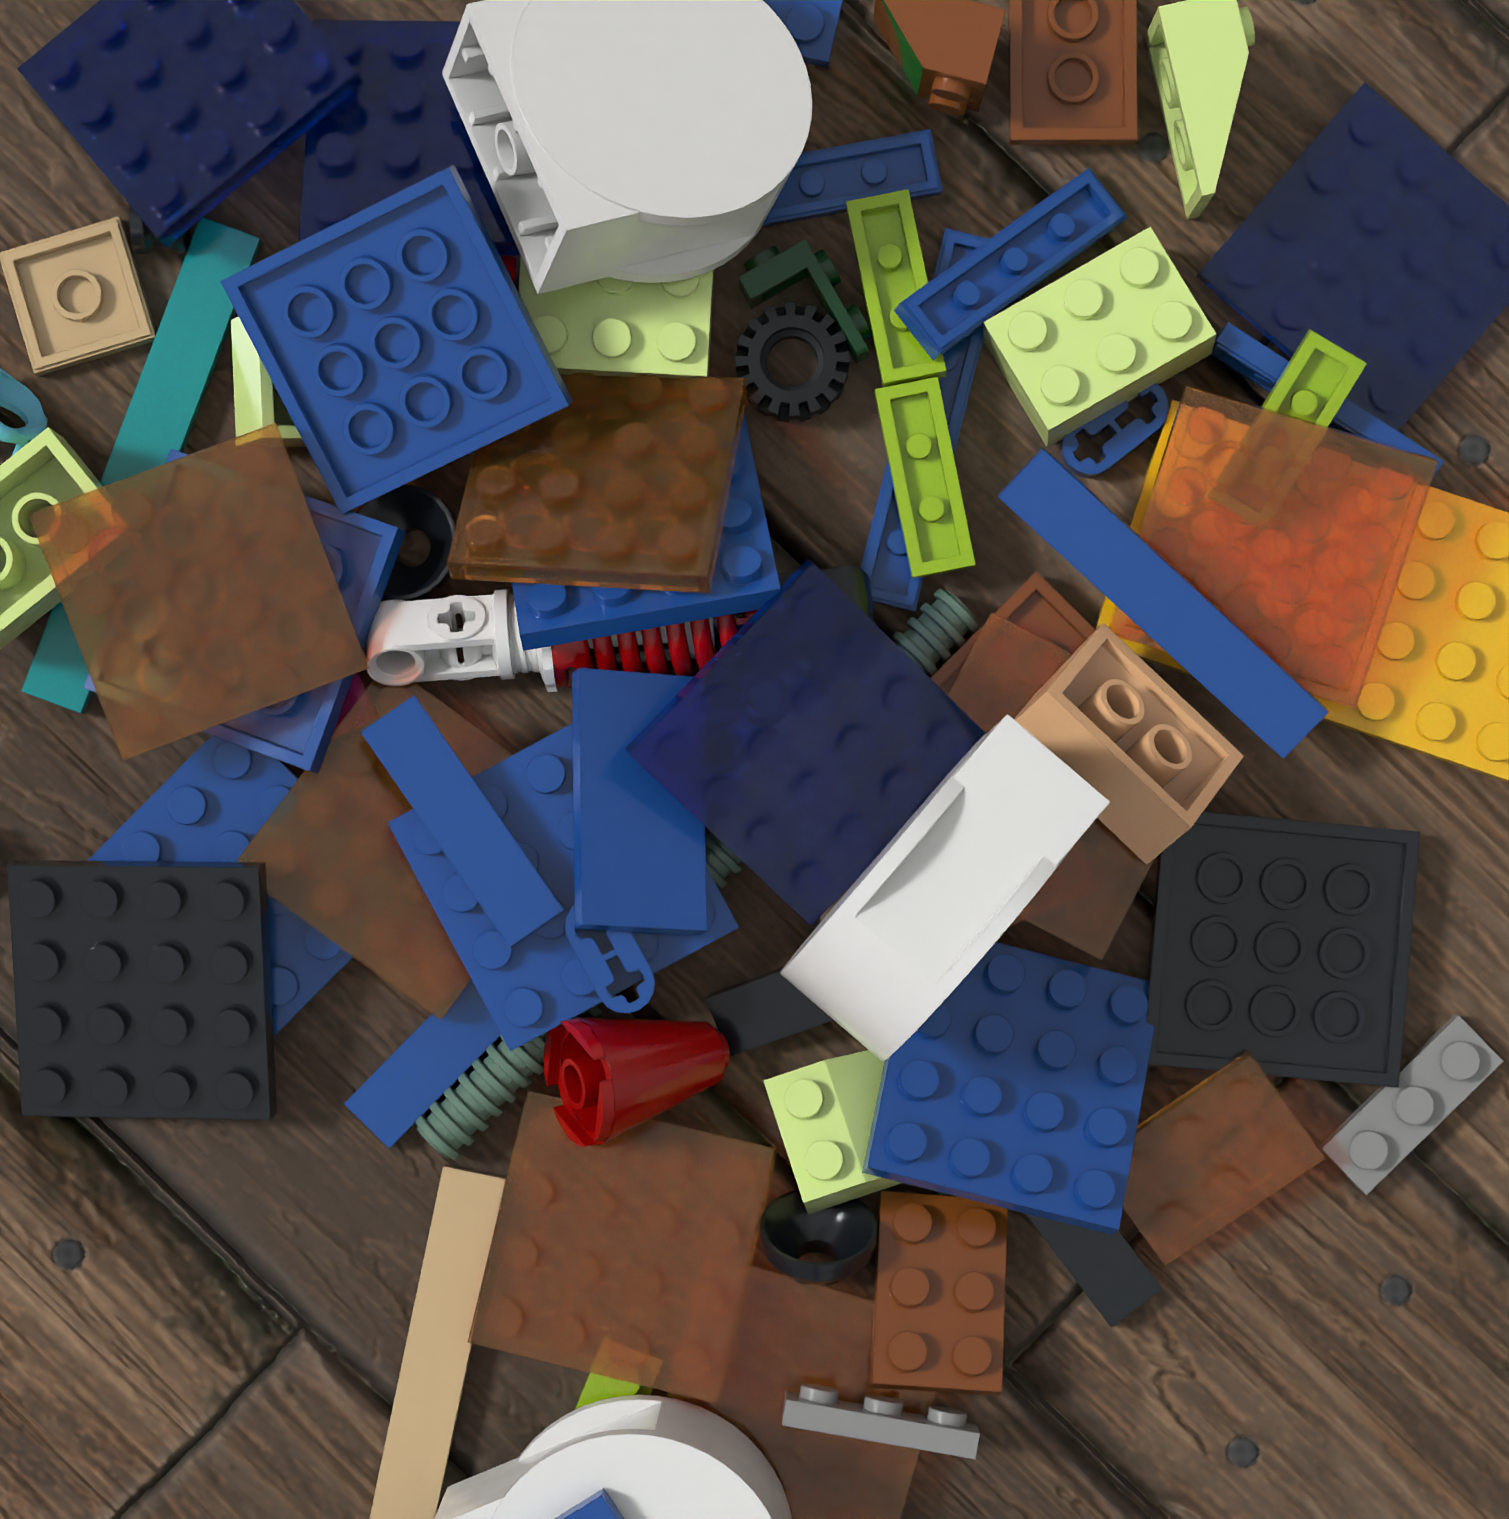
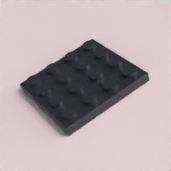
[1147,812,1420,1087]
[7,860,277,1120]

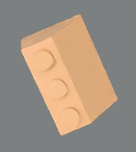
[1014,623,1244,865]

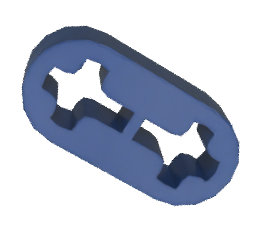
[1061,383,1169,478]
[565,905,655,1013]

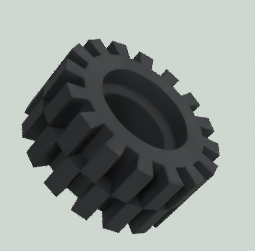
[735,302,850,423]

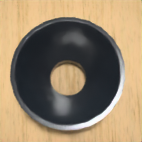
[355,485,462,601]
[759,1189,877,1286]

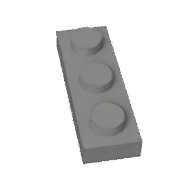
[1318,1014,1504,1195]
[782,1384,980,1460]

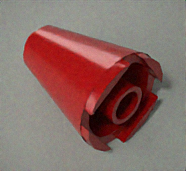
[544,1018,730,1147]

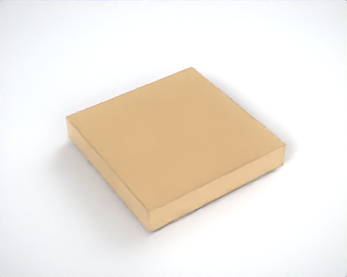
[0,216,157,377]

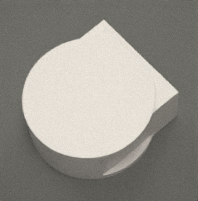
[442,0,812,294]
[780,714,1110,1061]
[434,1395,792,1519]

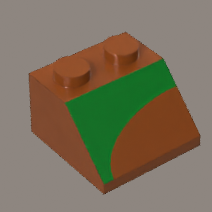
[873,0,1006,116]

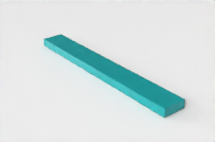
[21,217,263,714]

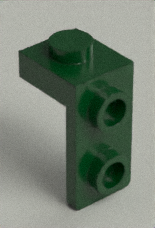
[739,239,873,364]

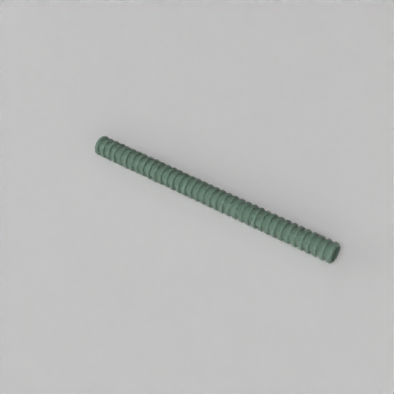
[415,588,979,1161]

